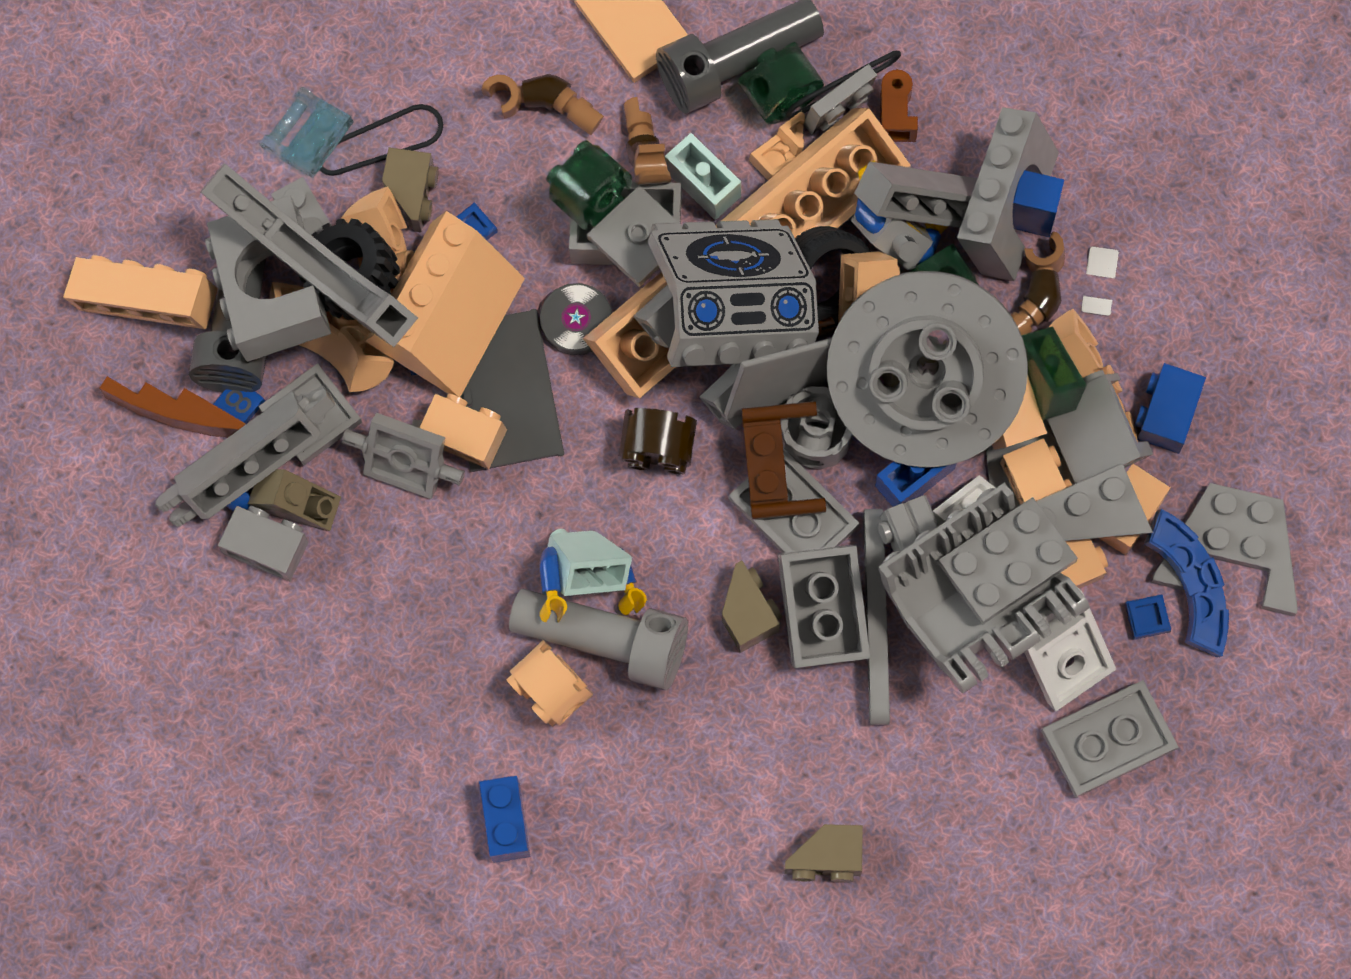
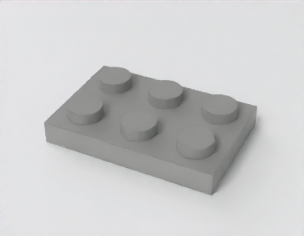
[729,448,860,553]
[938,497,1078,625]
[1041,680,1178,798]

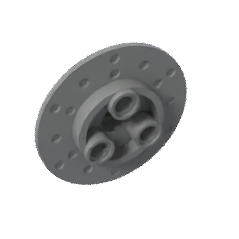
[827,271,1028,467]

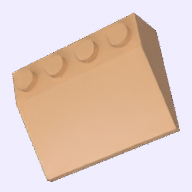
[365,211,525,397]

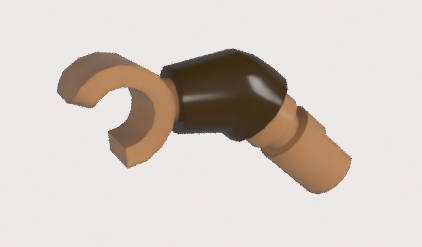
[481,74,604,135]
[624,97,671,185]
[1011,231,1065,339]

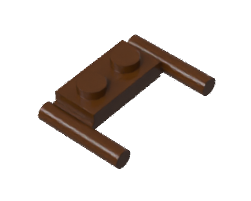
[741,401,826,520]

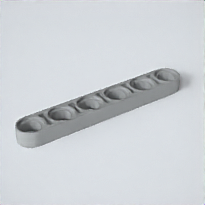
[863,509,890,725]

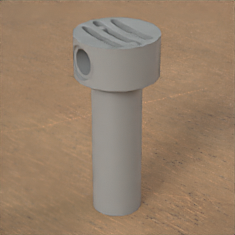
[509,588,688,690]

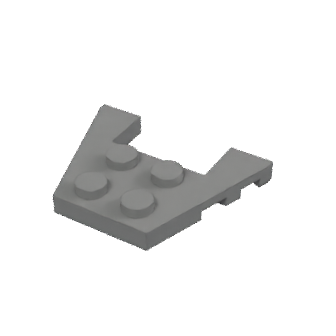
[1151,483,1298,616]

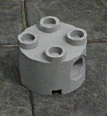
[781,386,853,469]

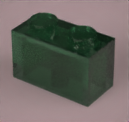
[1022,326,1087,420]

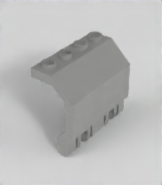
[878,482,1090,693]

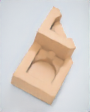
[749,111,805,180]

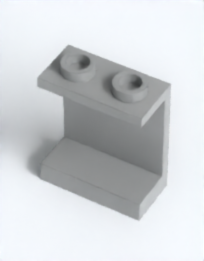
[1041,370,1154,484]

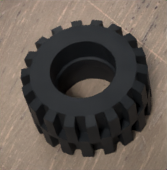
[299,218,400,320]

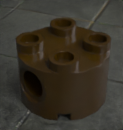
[618,408,697,475]

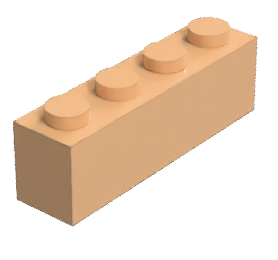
[63,255,218,329]
[1000,438,1108,589]

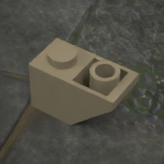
[382,147,439,232]
[248,469,341,531]
[722,560,782,653]
[784,824,863,883]

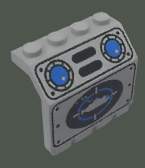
[648,219,819,367]

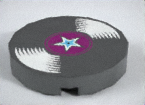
[540,283,612,355]

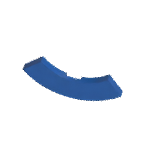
[1144,509,1229,657]

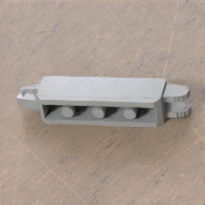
[155,385,335,527]

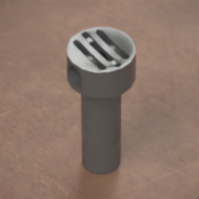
[656,0,824,114]
[189,259,266,393]

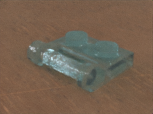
[259,87,354,178]

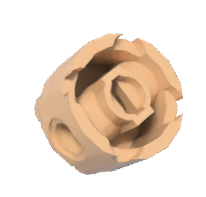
[506,640,593,727]

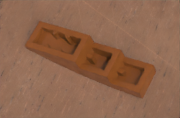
[99,376,246,438]

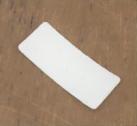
[1082,247,1119,316]

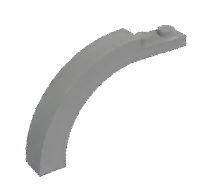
[200,163,418,347]

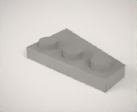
[1036,464,1153,541]

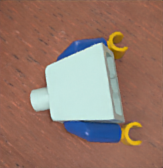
[539,529,647,622]

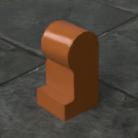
[880,69,918,142]

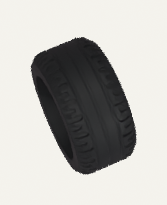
[795,226,871,326]

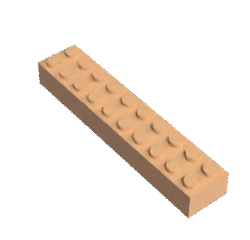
[583,108,911,398]

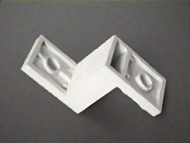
[1024,573,1116,711]

